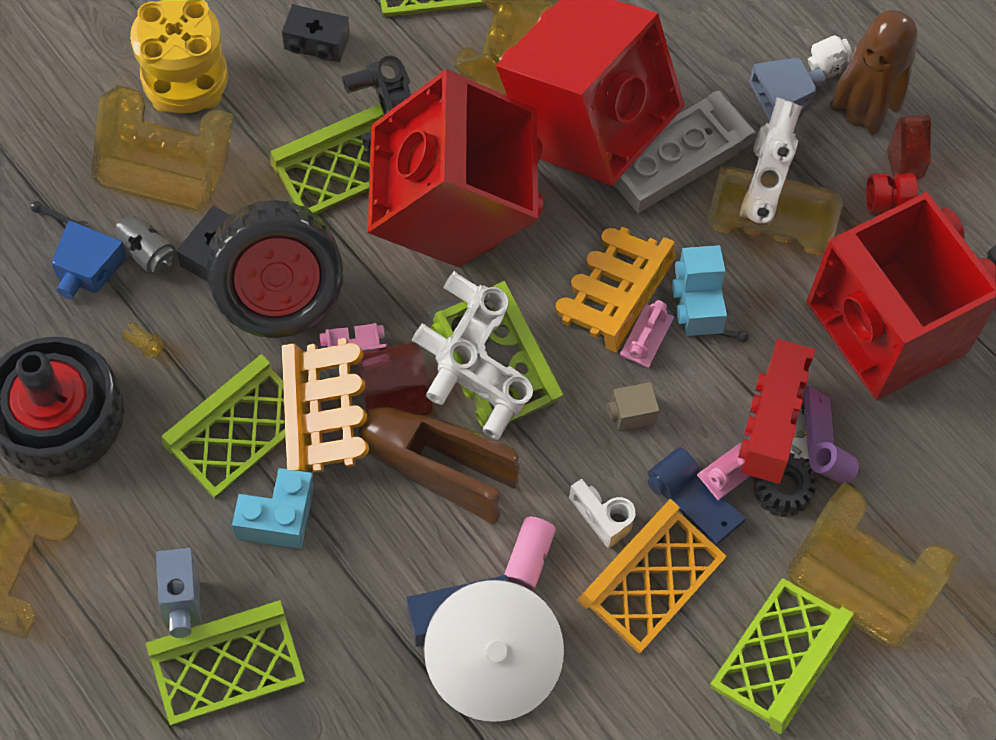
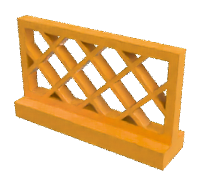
[577,499,727,654]

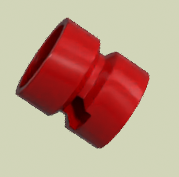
[866,173,918,213]

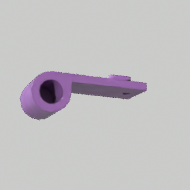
[804,386,859,484]

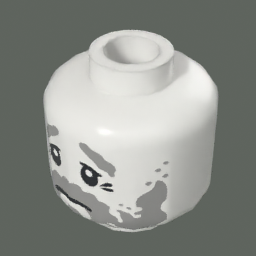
[808,36,853,79]

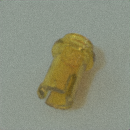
[122,322,164,358]

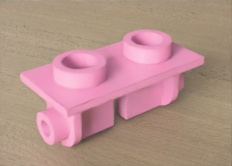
[620,300,674,368]
[320,323,387,357]
[697,443,750,500]

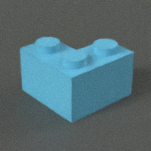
[672,245,727,336]
[232,468,314,549]

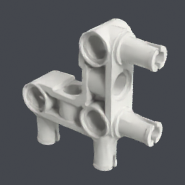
[740,98,803,225]
[412,271,533,440]

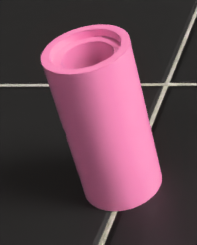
[504,517,556,592]

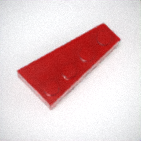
[738,339,815,484]

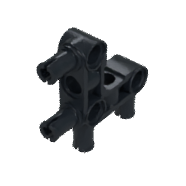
[342,55,411,152]

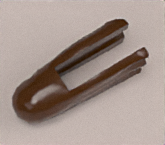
[831,10,918,135]
[358,406,520,524]

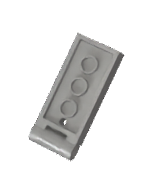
[614,91,757,214]

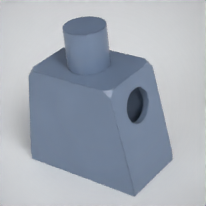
[749,58,826,121]
[156,547,201,638]

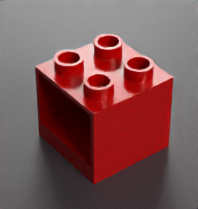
[496,0,685,186]
[368,69,543,268]
[806,192,996,401]

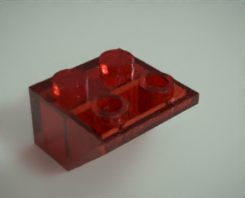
[355,342,434,415]

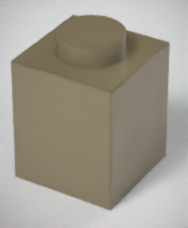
[607,382,659,432]

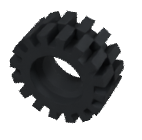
[754,453,817,517]

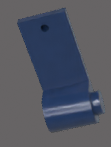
[648,447,746,546]

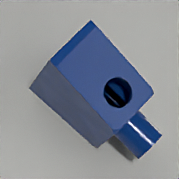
[52,220,127,300]

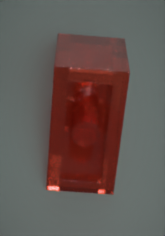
[886,114,931,180]

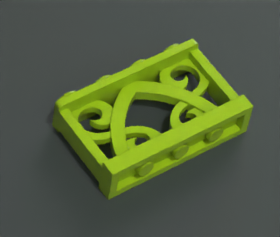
[431,281,563,428]

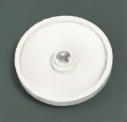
[424,580,564,722]

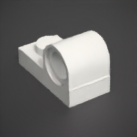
[569,479,636,549]

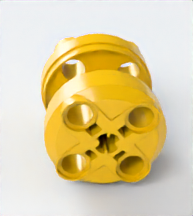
[130,0,228,113]

